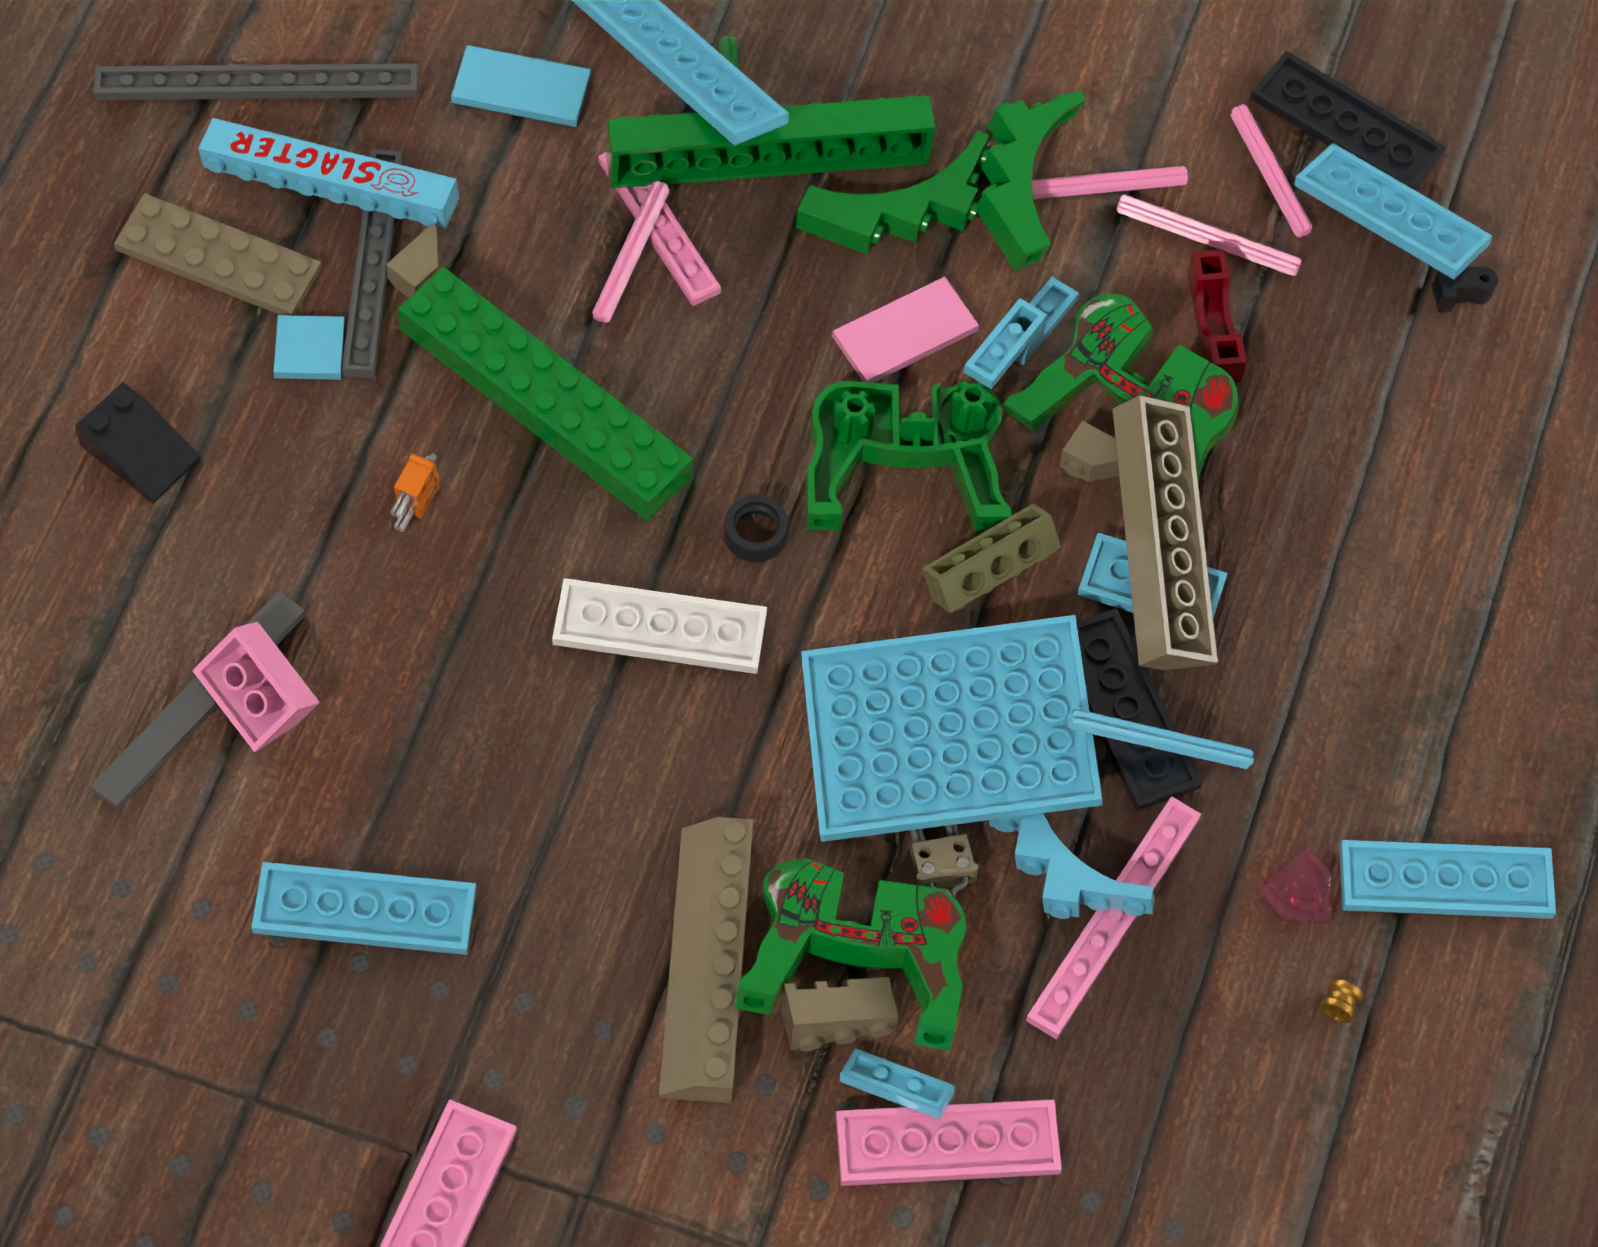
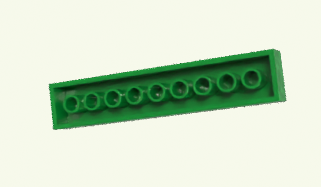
[606,95,935,189]
[398,267,693,522]

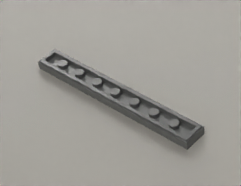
[341,149,404,379]
[90,591,306,811]

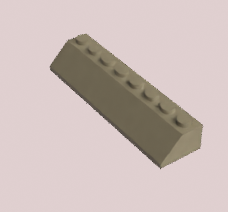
[1112,395,1218,670]
[659,817,753,1103]

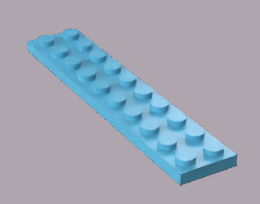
[572,0,788,145]

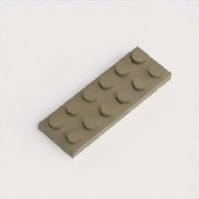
[114,193,322,316]

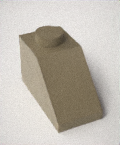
[386,224,439,298]
[1059,421,1119,482]

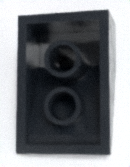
[75,382,201,504]

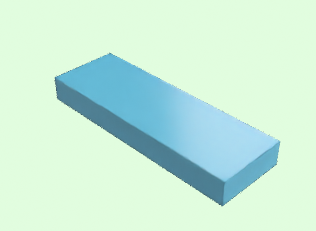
[840,1048,955,1120]

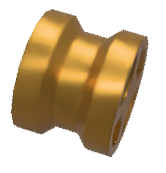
[1319,979,1363,1023]

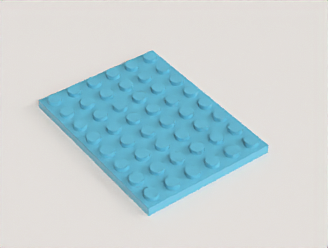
[801,615,1103,842]

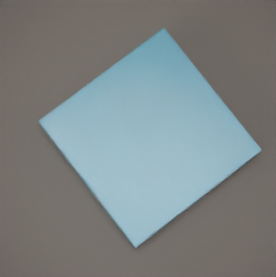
[274,315,345,380]

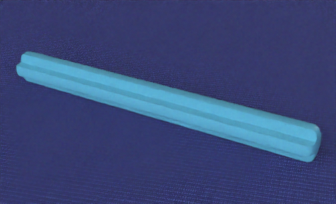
[1067,709,1254,769]

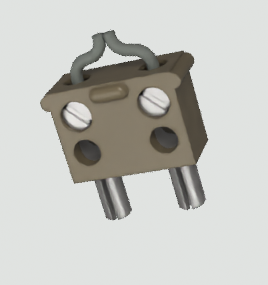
[910,824,979,898]

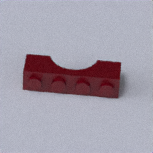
[1187,250,1247,383]

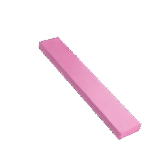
[598,152,721,306]

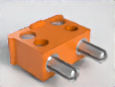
[391,453,440,532]

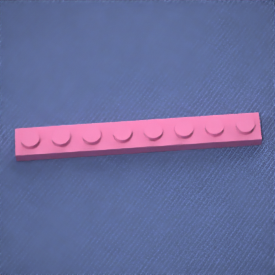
[1026,796,1201,1040]

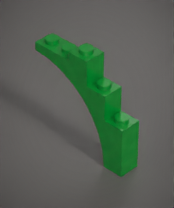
[976,90,1086,271]
[796,131,989,255]

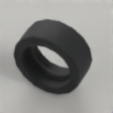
[724,495,789,562]

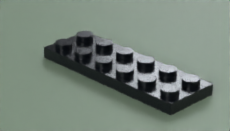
[1250,51,1446,190]
[1076,608,1202,811]

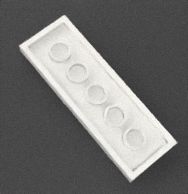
[552,578,767,674]

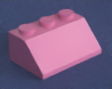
[192,622,320,752]

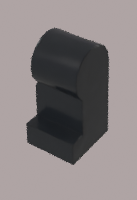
[1431,266,1498,313]

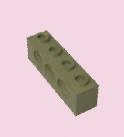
[922,504,1061,613]

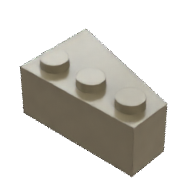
[781,977,898,1051]

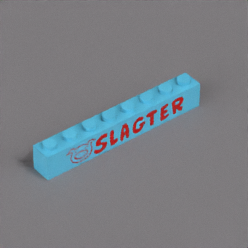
[198,118,459,229]

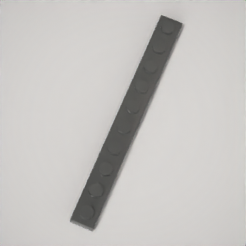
[94,64,418,100]

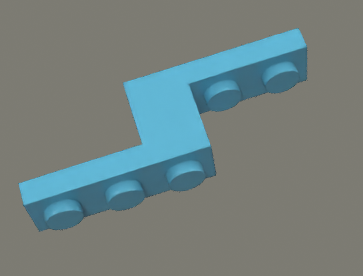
[964,277,1079,389]

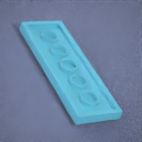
[1294,143,1492,279]
[1339,840,1556,919]
[251,862,476,955]

